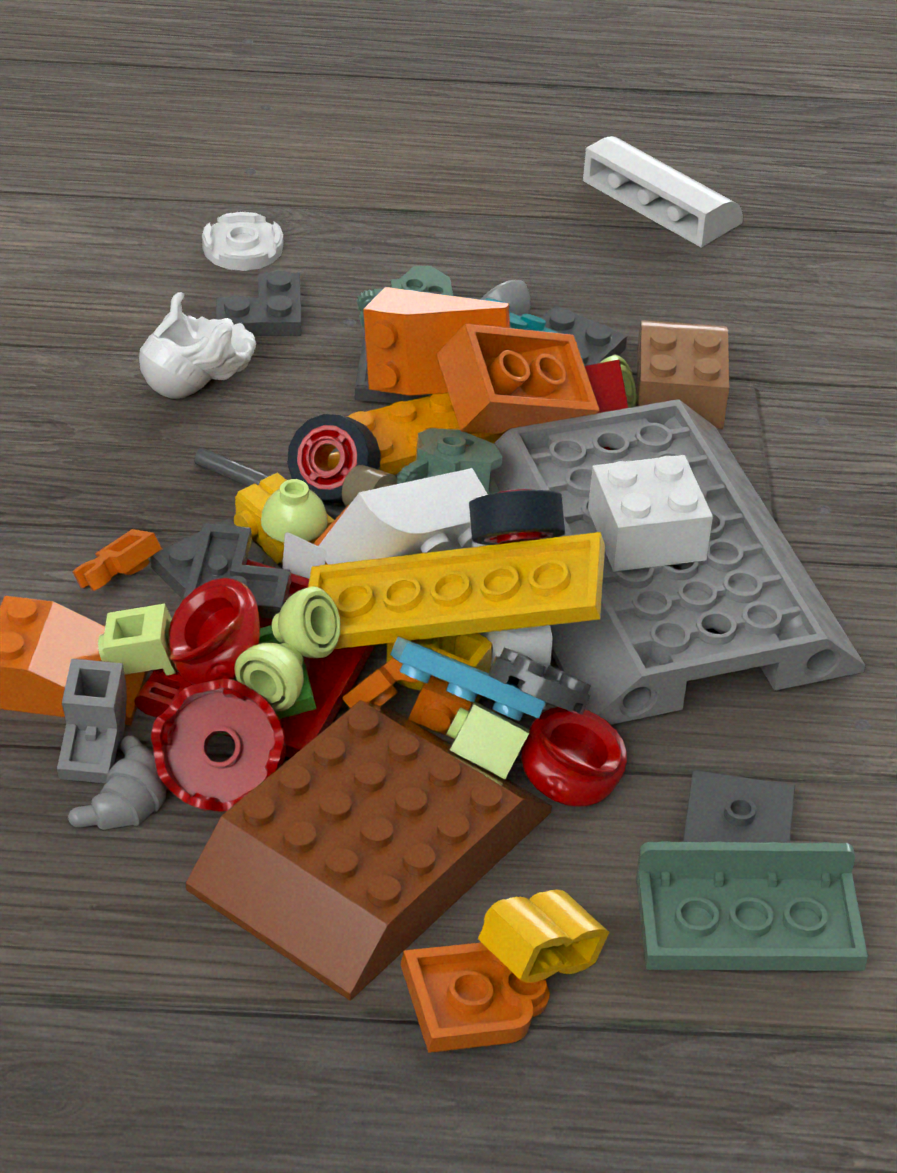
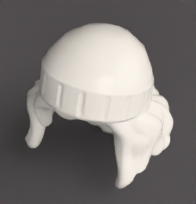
[139,292,256,399]

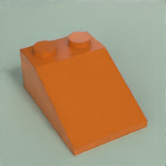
[363,287,510,396]
[436,324,600,434]
[0,596,148,725]

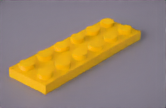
[308,532,605,649]

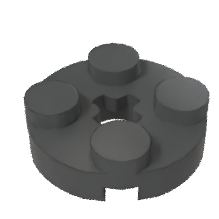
[488,647,591,715]

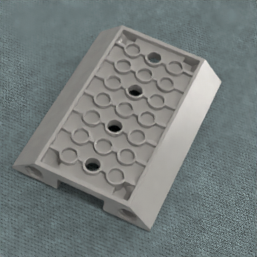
[491,399,865,725]

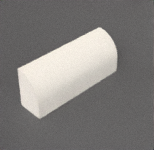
[583,136,743,248]

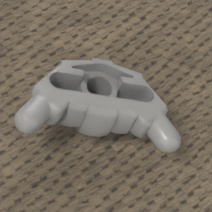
[68,735,167,830]

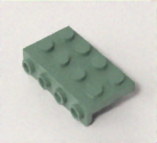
[636,841,868,971]

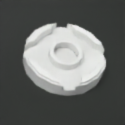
[202,212,283,271]

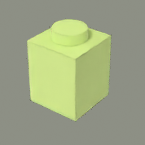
[446,702,529,779]

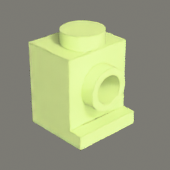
[98,603,176,675]

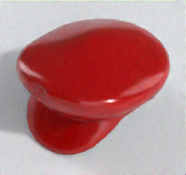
[168,578,260,685]
[521,707,627,807]

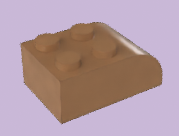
[636,320,729,429]

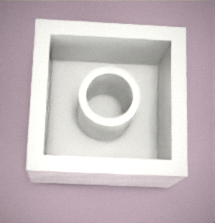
[588,455,713,572]

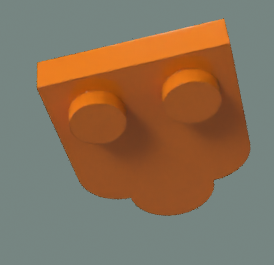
[400,942,550,1053]

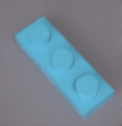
[390,636,546,721]

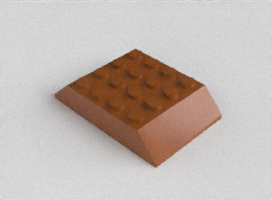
[186,700,552,1001]

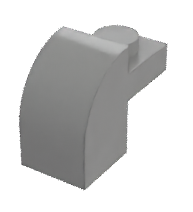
[57,658,127,784]

